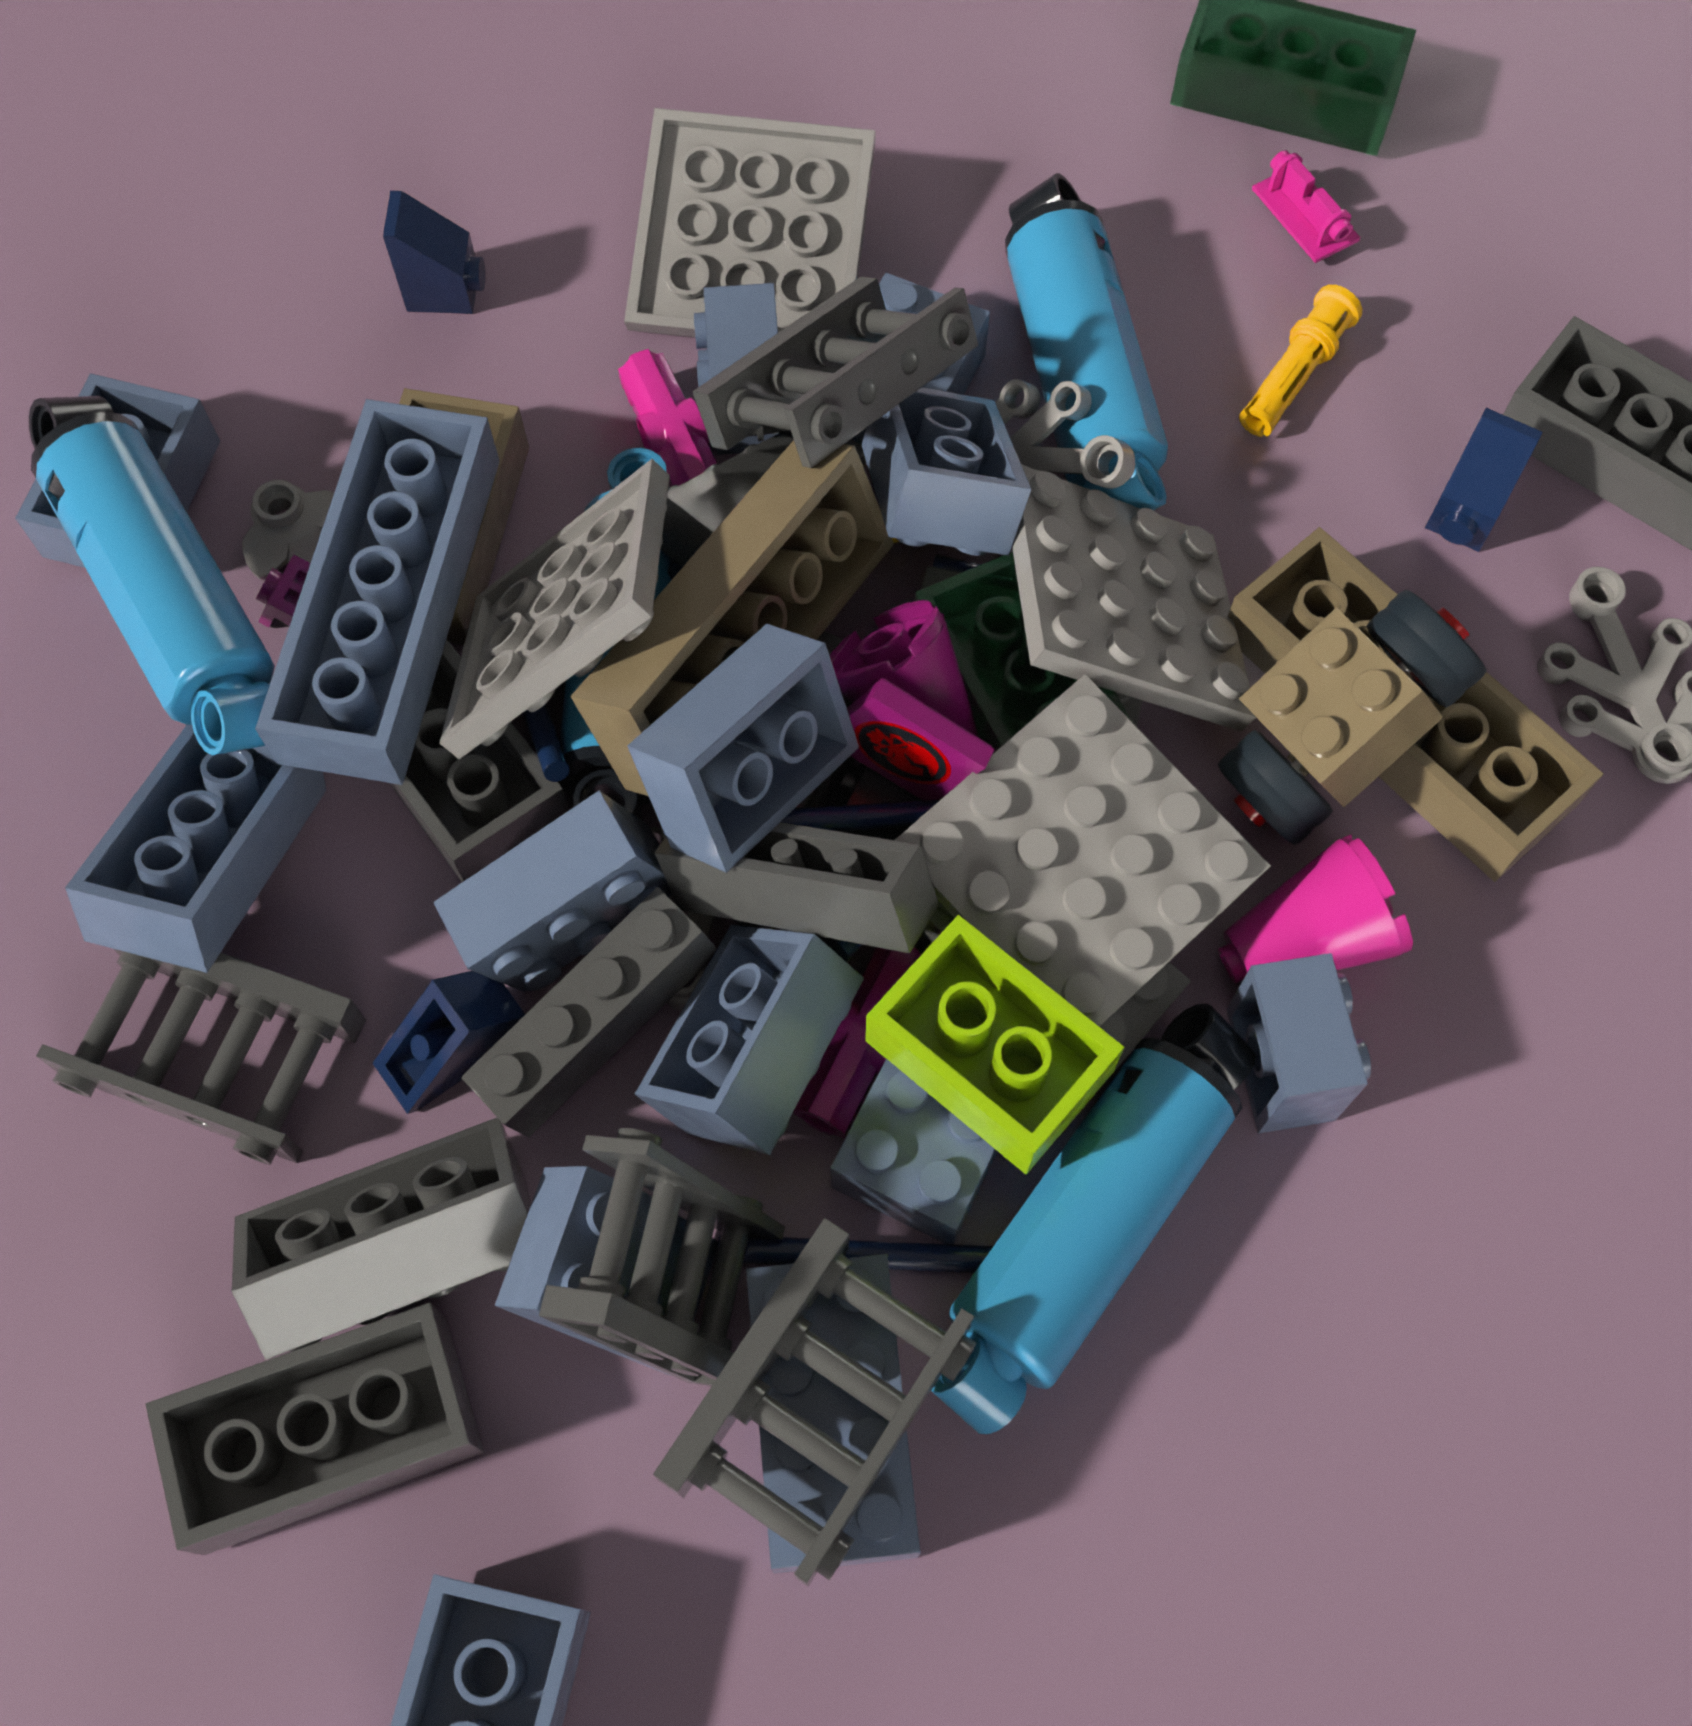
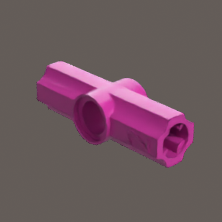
[618,349,717,487]

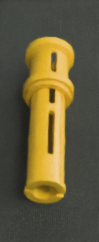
[1239,285,1363,437]

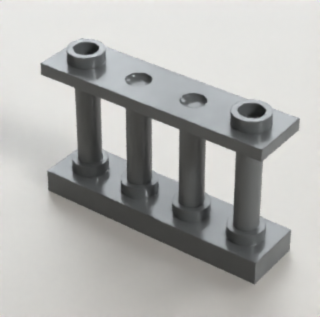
[692,277,978,468]
[36,949,366,1165]
[539,1128,785,1387]
[653,1218,977,1587]

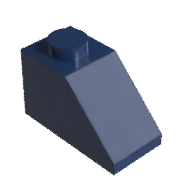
[383,190,486,314]
[1425,407,1543,552]
[372,971,526,1114]

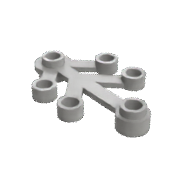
[995,379,1135,489]
[1537,567,1692,784]

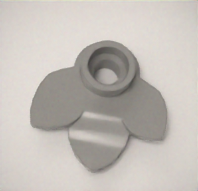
[242,480,334,580]

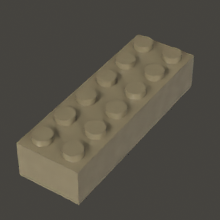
[570,440,894,796]
[1228,526,1604,882]

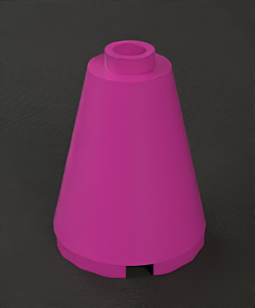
[1217,834,1413,984]

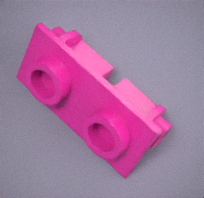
[1252,150,1361,263]

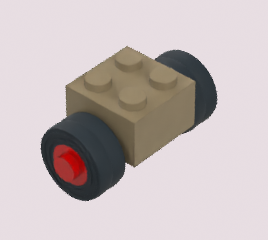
[1217,589,1487,845]

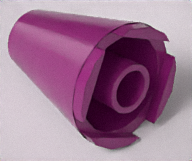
[830,600,980,780]

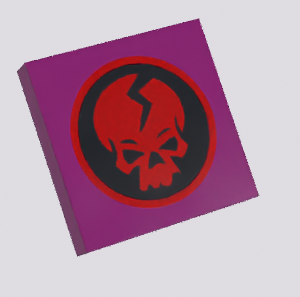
[847,678,994,801]

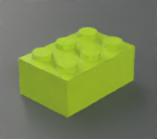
[865,915,1125,1175]

